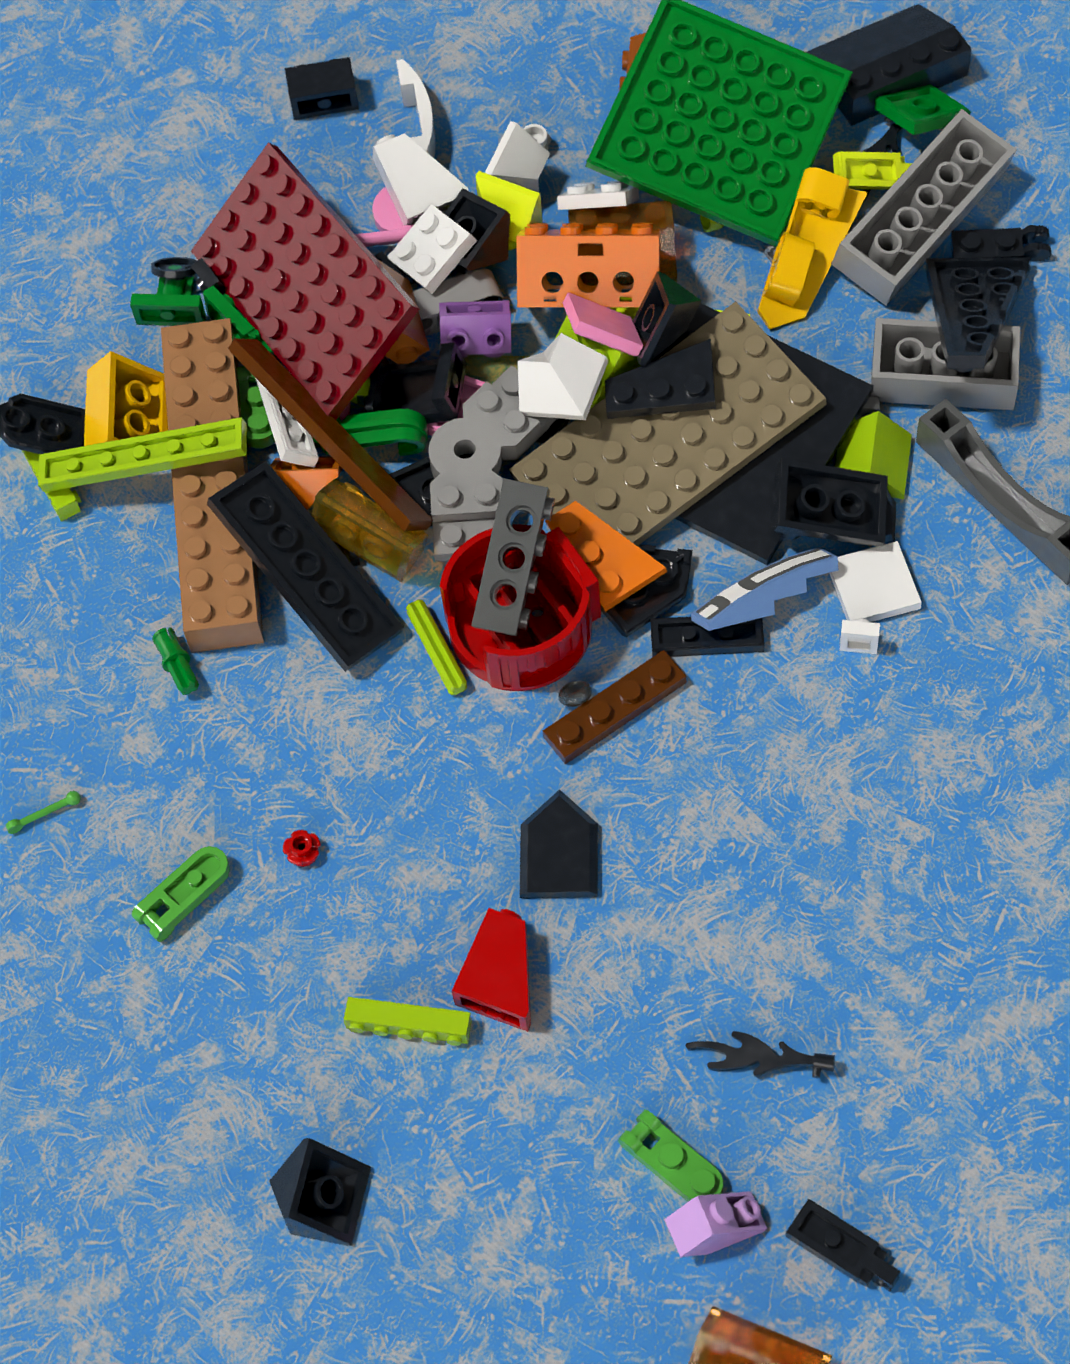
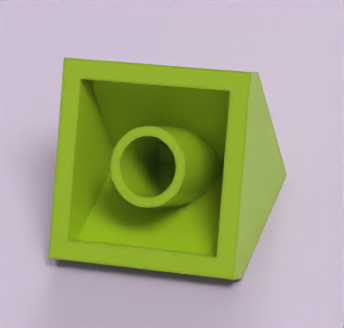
[835,411,912,499]

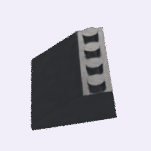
[806,4,972,126]

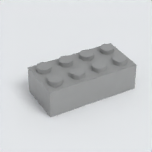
[870,318,1020,410]

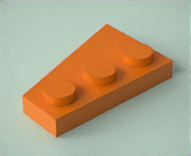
[545,500,667,612]

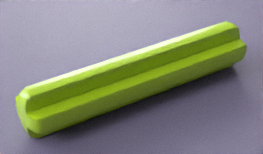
[406,599,467,696]

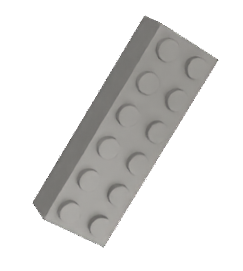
[831,109,1017,306]

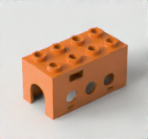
[516,223,661,307]

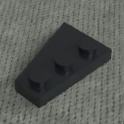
[605,339,716,419]

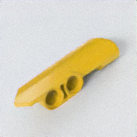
[757,167,867,330]

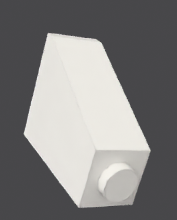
[372,133,469,225]

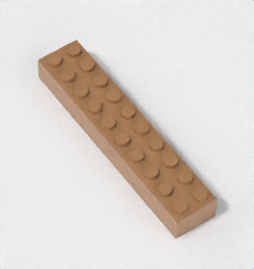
[161,318,264,653]

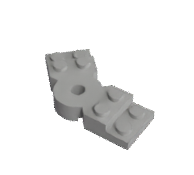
[429,365,559,561]

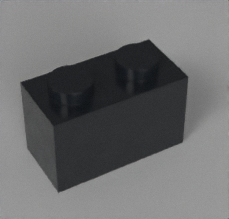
[285,57,359,120]

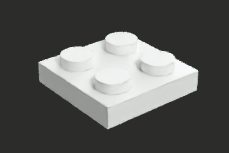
[557,181,639,210]
[388,204,477,294]

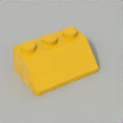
[84,351,168,446]

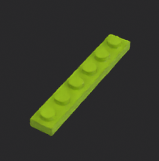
[38,417,247,492]

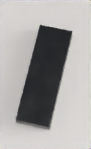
[650,617,764,657]

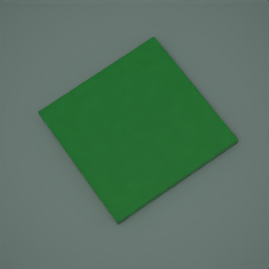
[585,0,853,247]

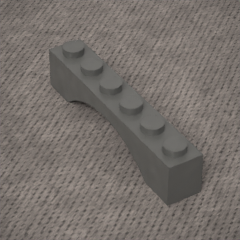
[916,399,1070,585]

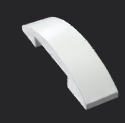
[396,59,435,158]

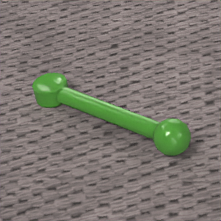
[6,791,81,834]

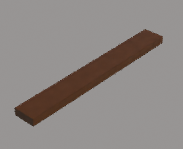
[228,338,433,531]

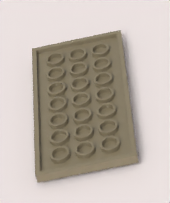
[509,301,827,546]

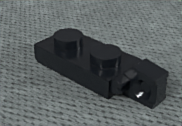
[786,1199,900,1292]

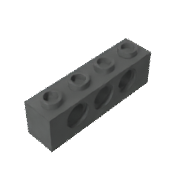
[471,478,555,638]

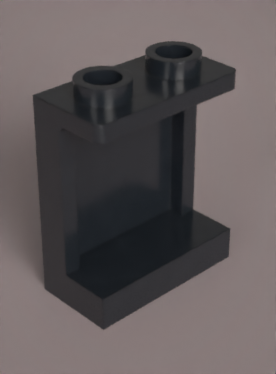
[364,342,467,424]

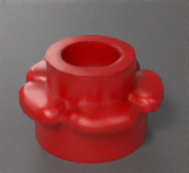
[283,830,321,867]

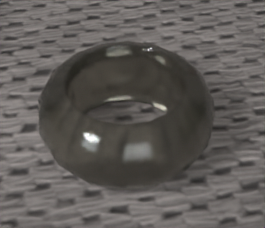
[558,680,592,707]

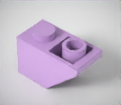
[664,1191,767,1257]

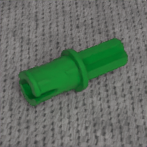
[152,627,199,695]

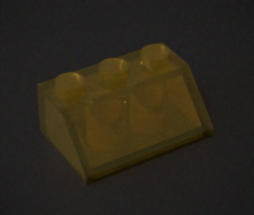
[311,479,429,582]

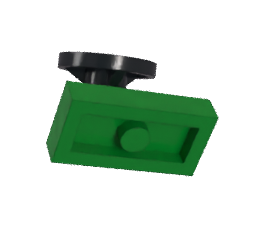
[130,257,206,326]

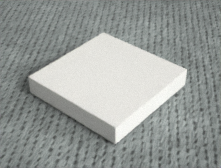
[829,541,922,622]

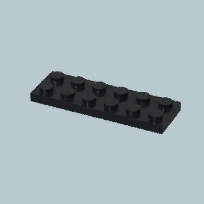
[207,461,404,672]

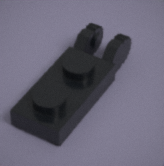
[950,225,1052,262]

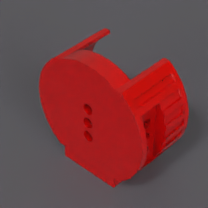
[440,524,601,691]

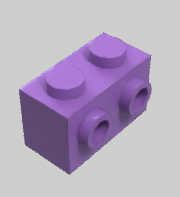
[439,300,511,358]

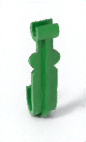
[312,409,428,456]

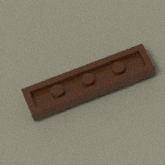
[542,650,687,764]

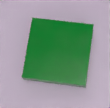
[875,84,971,135]

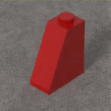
[452,908,531,1032]

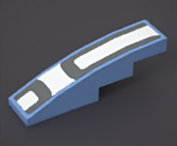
[691,547,838,631]

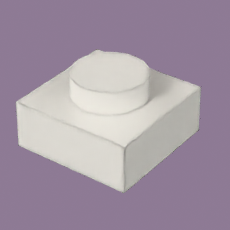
[839,618,880,654]

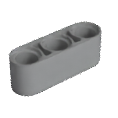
[413,269,505,336]

